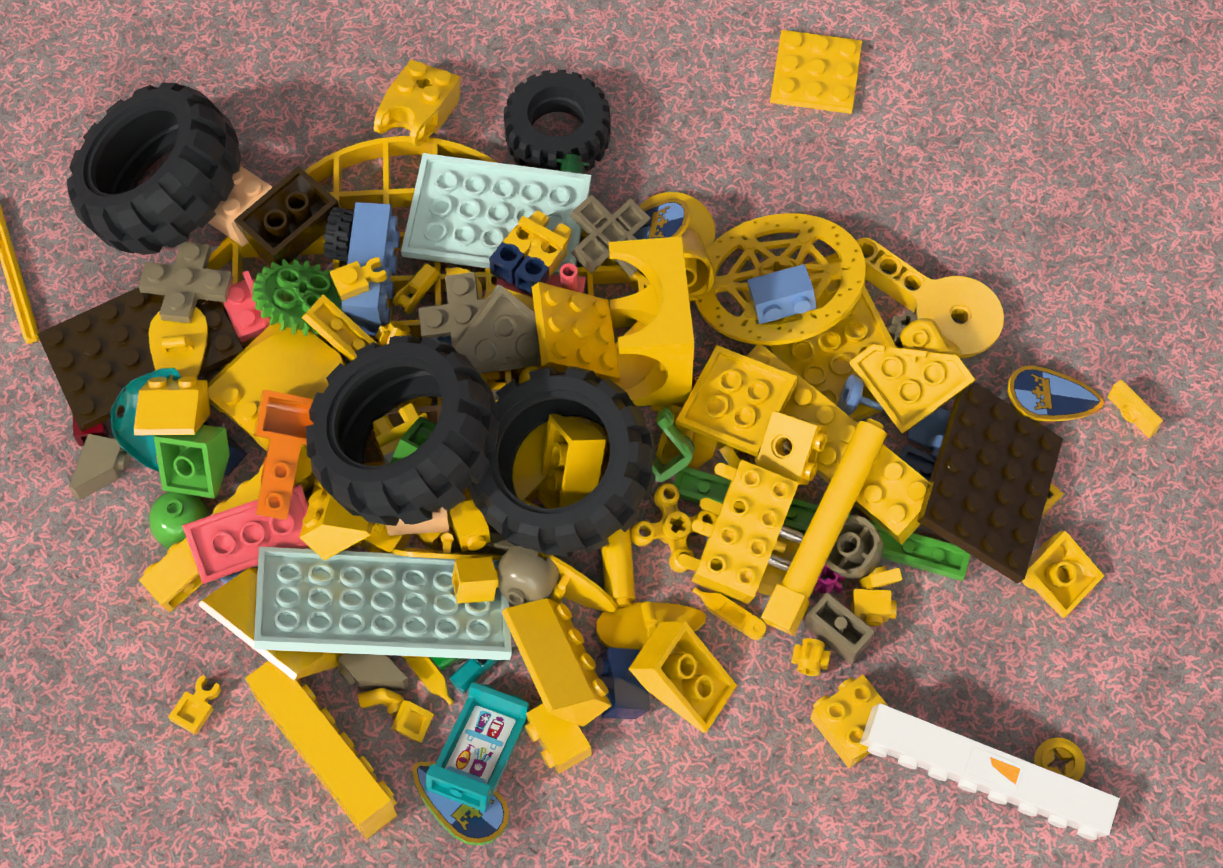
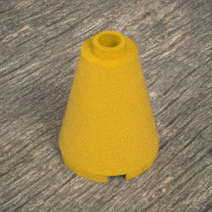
[681,228,715,301]

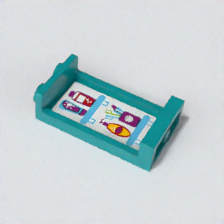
[426,682,530,812]

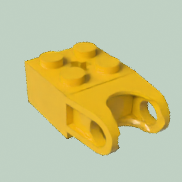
[374,59,461,146]

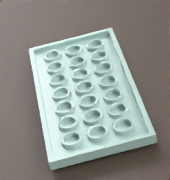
[254,547,512,660]

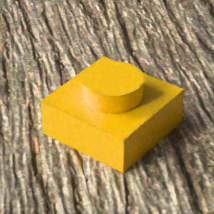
[391,700,434,743]

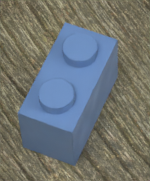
[747,264,817,324]

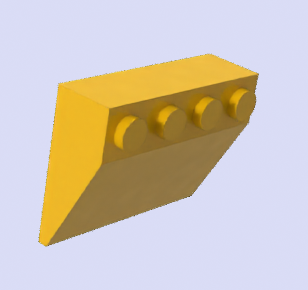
[199,566,344,680]

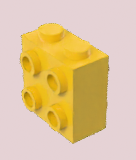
[810,675,889,768]

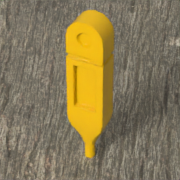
[692,587,766,640]
[401,656,454,706]

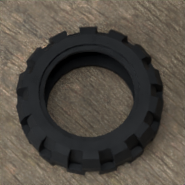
[67,82,241,255]
[306,335,499,526]
[468,366,657,558]

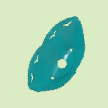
[111,368,182,472]

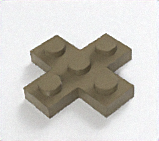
[570,194,651,277]
[138,242,233,323]
[419,272,487,345]

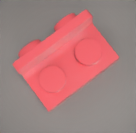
[222,270,271,343]

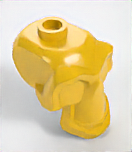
[900,318,962,358]

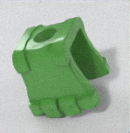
[652,406,695,482]

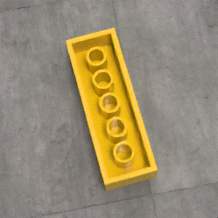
[245,660,397,840]

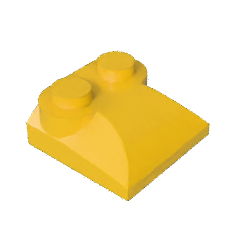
[1022,531,1104,618]

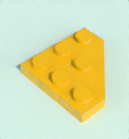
[849,344,976,434]

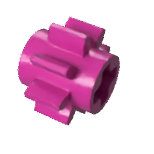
[813,564,846,595]

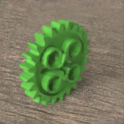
[252,259,343,336]

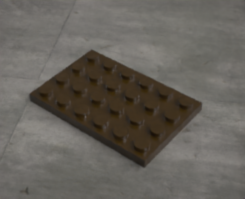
[37,287,244,432]
[917,382,1063,584]

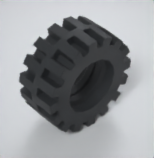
[324,207,354,261]

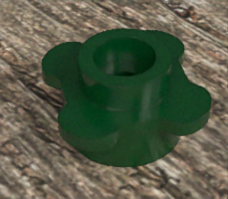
[556,154,590,174]

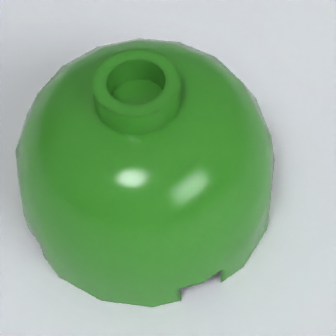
[148,491,210,549]

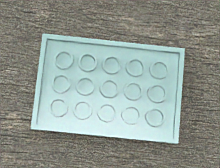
[401,153,591,275]

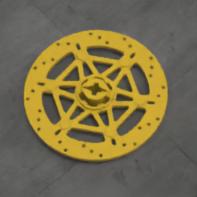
[695,213,866,345]

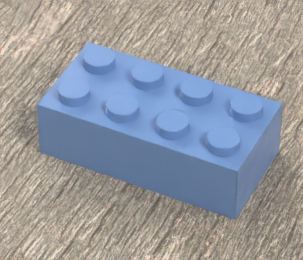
[341,202,400,335]

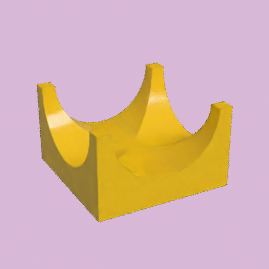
[608,236,694,406]

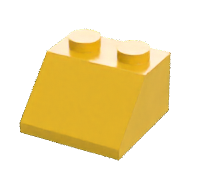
[134,376,211,435]

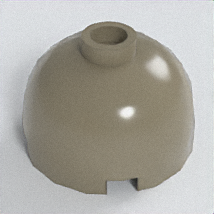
[826,515,884,579]
[497,546,560,605]

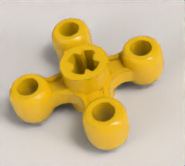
[630,483,717,573]

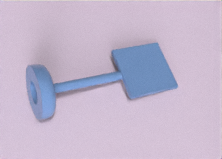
[837,374,951,446]

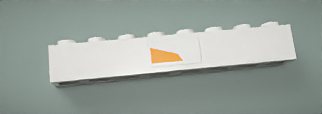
[860,703,1120,840]

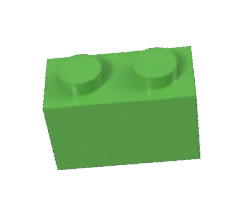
[154,425,230,499]

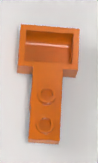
[253,389,314,520]

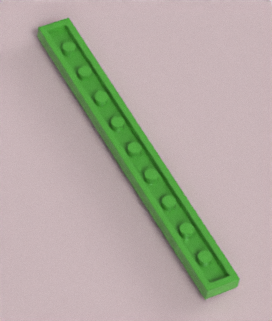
[673,467,971,582]

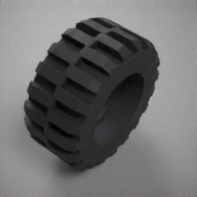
[504,70,611,171]

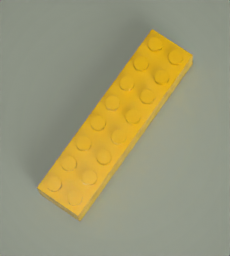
[746,345,929,545]

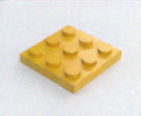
[770,30,862,114]
[531,282,620,382]
[676,345,798,457]

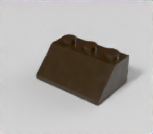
[234,166,340,266]

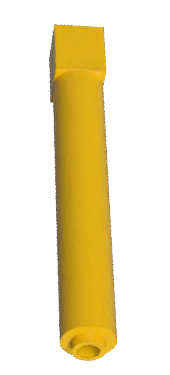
[590,383,636,608]
[761,418,887,636]

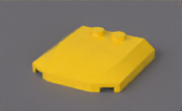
[207,323,346,451]

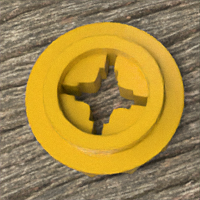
[1033,738,1085,781]

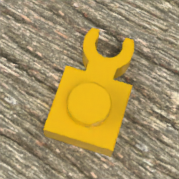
[330,257,387,301]
[168,675,221,735]

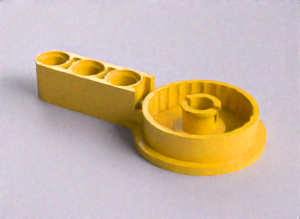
[857,237,1004,359]

